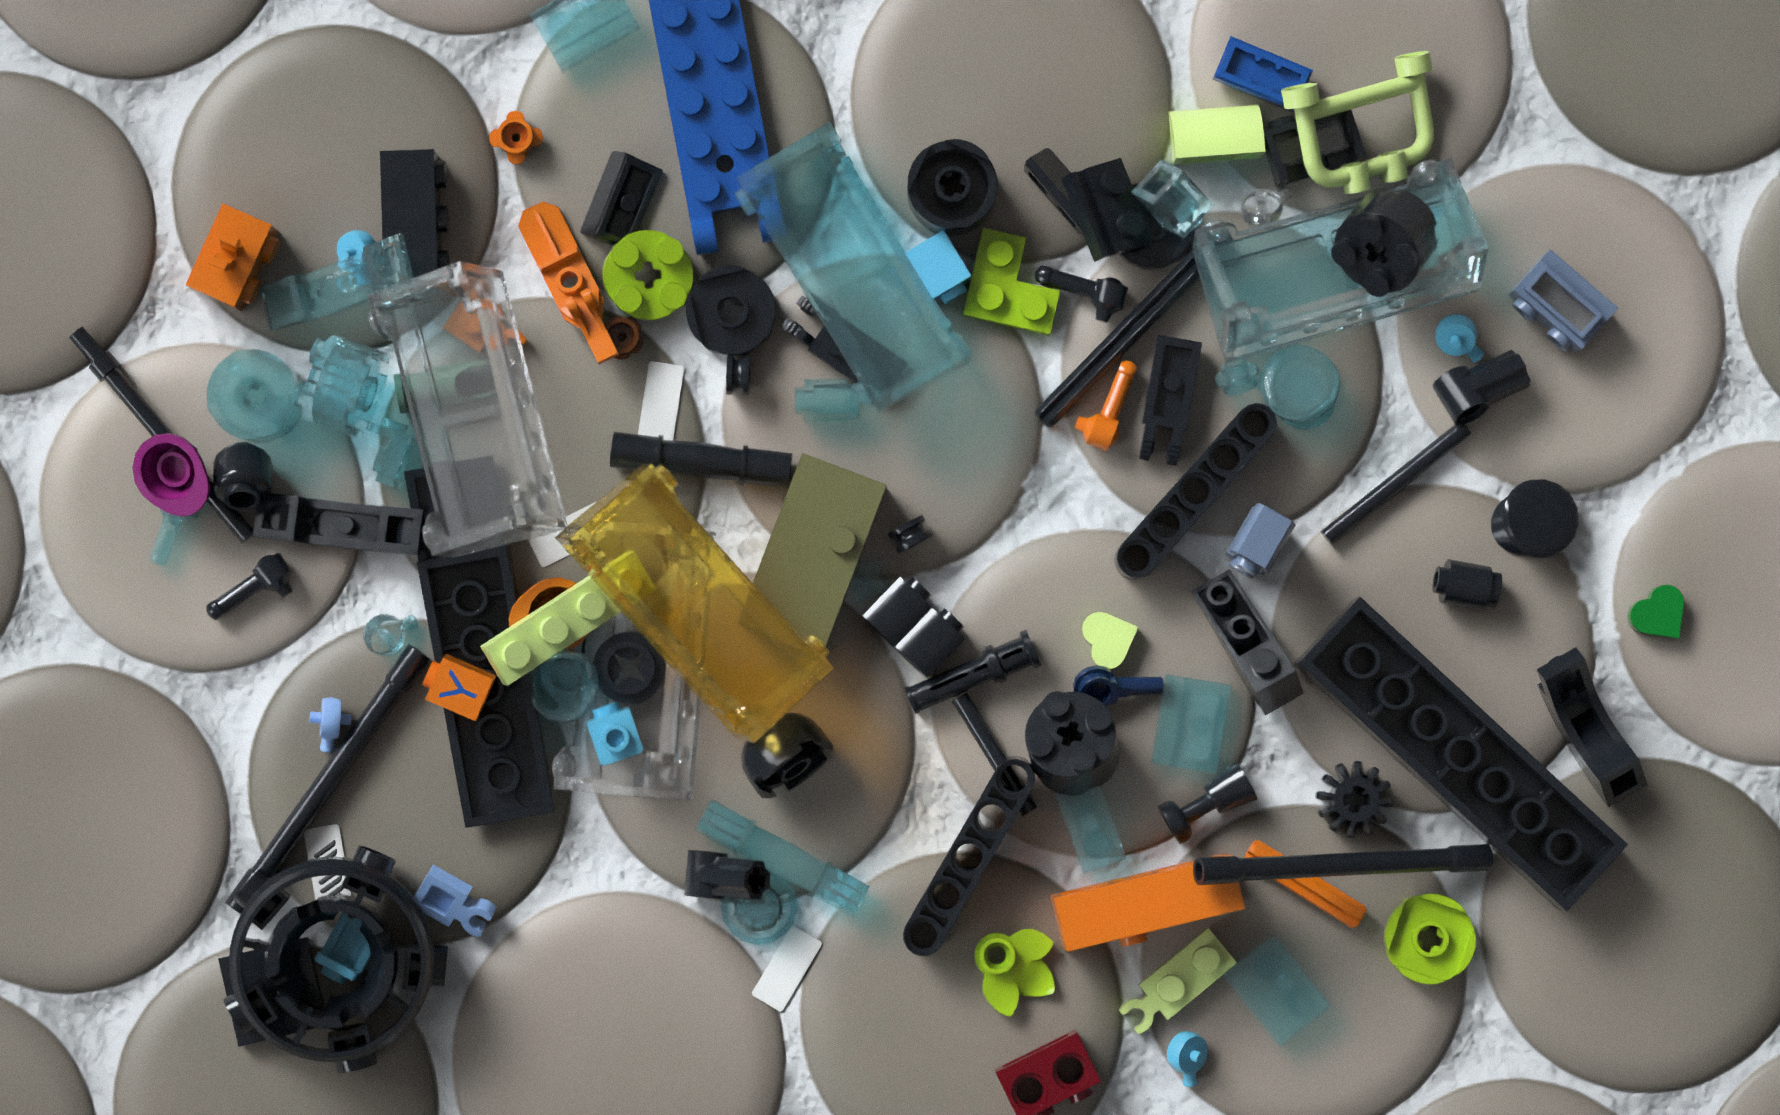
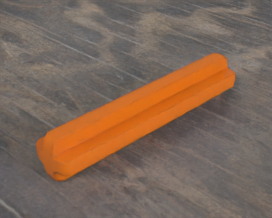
[1244,840,1367,929]

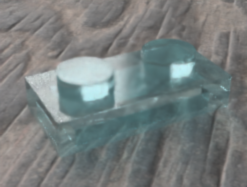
[1054,785,1126,874]

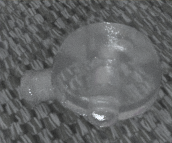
[1240,186,1292,228]

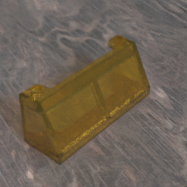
[555,464,834,743]

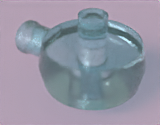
[363,614,418,656]

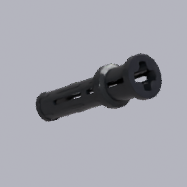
[904,630,1042,714]

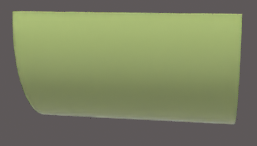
[1168,105,1266,165]

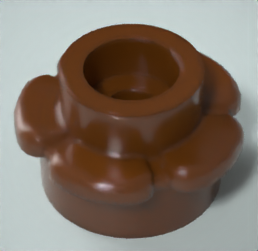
[605,315,644,360]

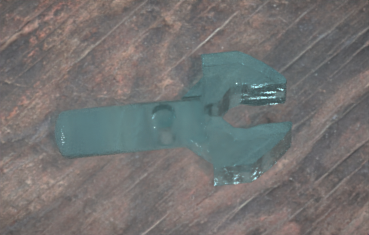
[150,509,200,565]

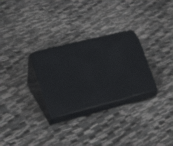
[1024,148,1083,235]
[580,151,663,246]

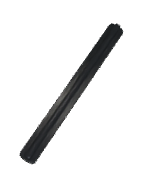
[1035,225,1234,428]

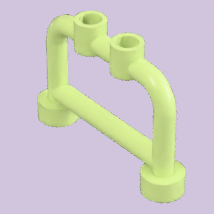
[1281,51,1434,194]

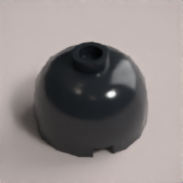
[741,712,834,798]

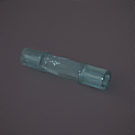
[695,799,870,917]

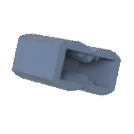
[1226,503,1296,578]

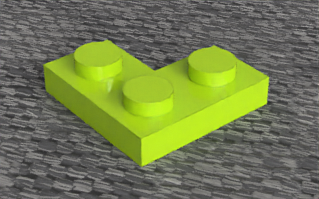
[963,228,1060,336]

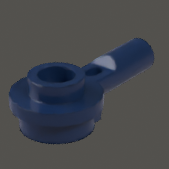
[1073,665,1164,706]

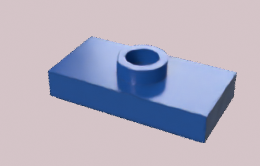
[1212,36,1313,113]

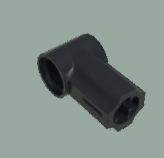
[1433,350,1531,426]
[684,850,771,900]

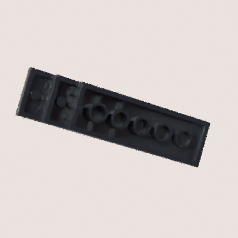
[404,455,555,828]

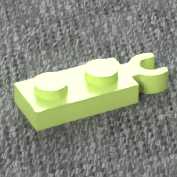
[1119,927,1237,1034]

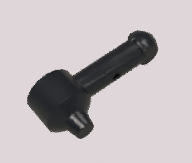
[1034,265,1129,323]
[206,553,293,620]

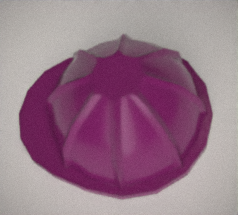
[132,433,210,516]

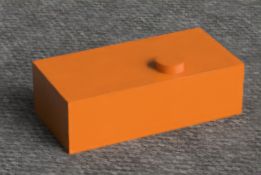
[1050,853,1245,952]

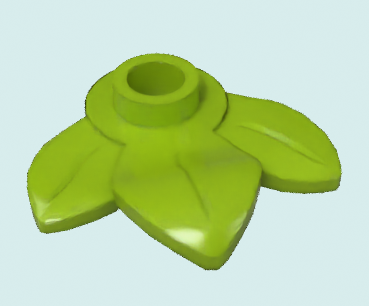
[974,929,1055,1017]

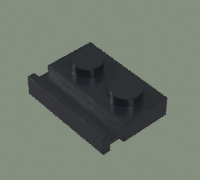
[1061,158,1154,262]

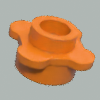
[489,111,543,165]

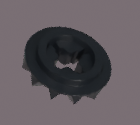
[593,632,665,704]

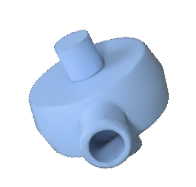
[309,697,351,753]

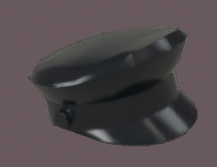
[1491,479,1579,558]

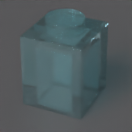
[1131,159,1214,238]

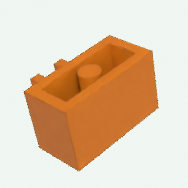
[185,203,280,312]

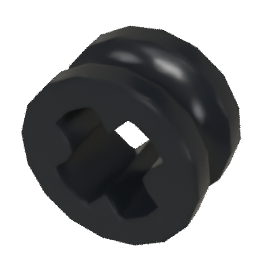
[726,355,750,396]
[888,515,933,554]

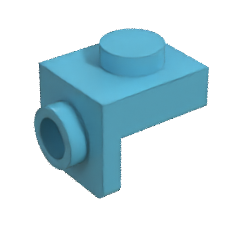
[586,702,643,765]
[314,912,371,984]

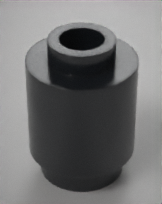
[1432,559,1502,611]

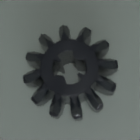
[1315,761,1393,838]

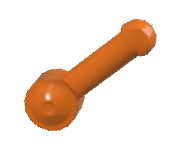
[1074,360,1137,452]

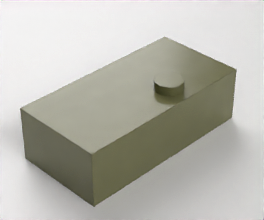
[738,453,887,655]

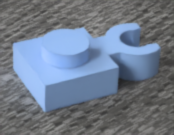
[414,864,497,937]

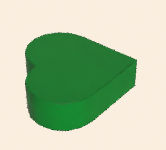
[1627,585,1684,639]

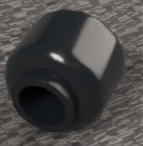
[213,442,272,511]

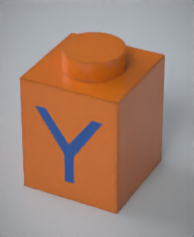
[422,654,497,721]

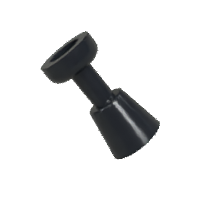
[1157,761,1258,845]

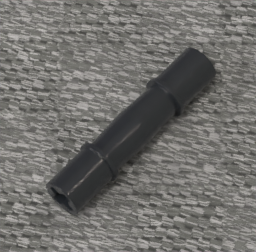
[610,432,793,489]

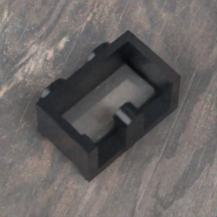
[1264,109,1366,188]

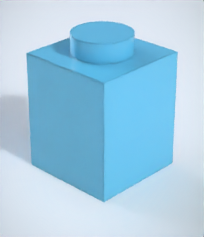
[905,230,971,305]

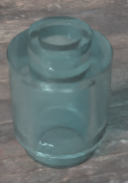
[794,379,859,424]

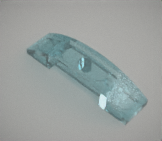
[260,234,414,330]

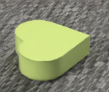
[1082,612,1138,669]

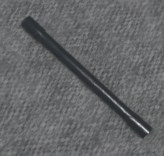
[225,643,430,914]
[1193,844,1493,885]

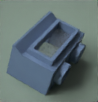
[1508,249,1618,353]

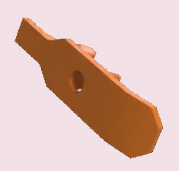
[518,201,619,365]

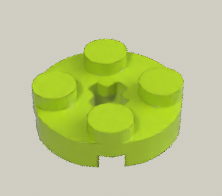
[602,230,693,320]
[1384,893,1476,984]

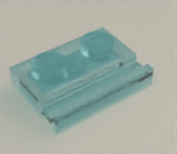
[529,0,640,73]
[1151,674,1231,774]
[1222,934,1331,1047]

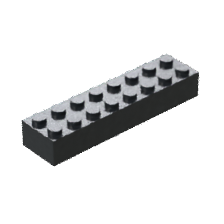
[1293,597,1628,911]

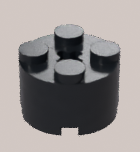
[907,139,998,236]
[1331,188,1438,297]
[1025,691,1120,796]

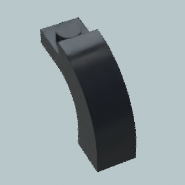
[1537,647,1647,807]

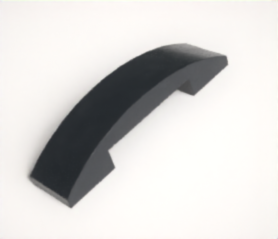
[252,493,426,556]

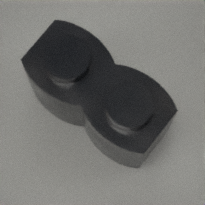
[861,577,965,678]

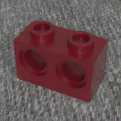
[994,1030,1101,1115]

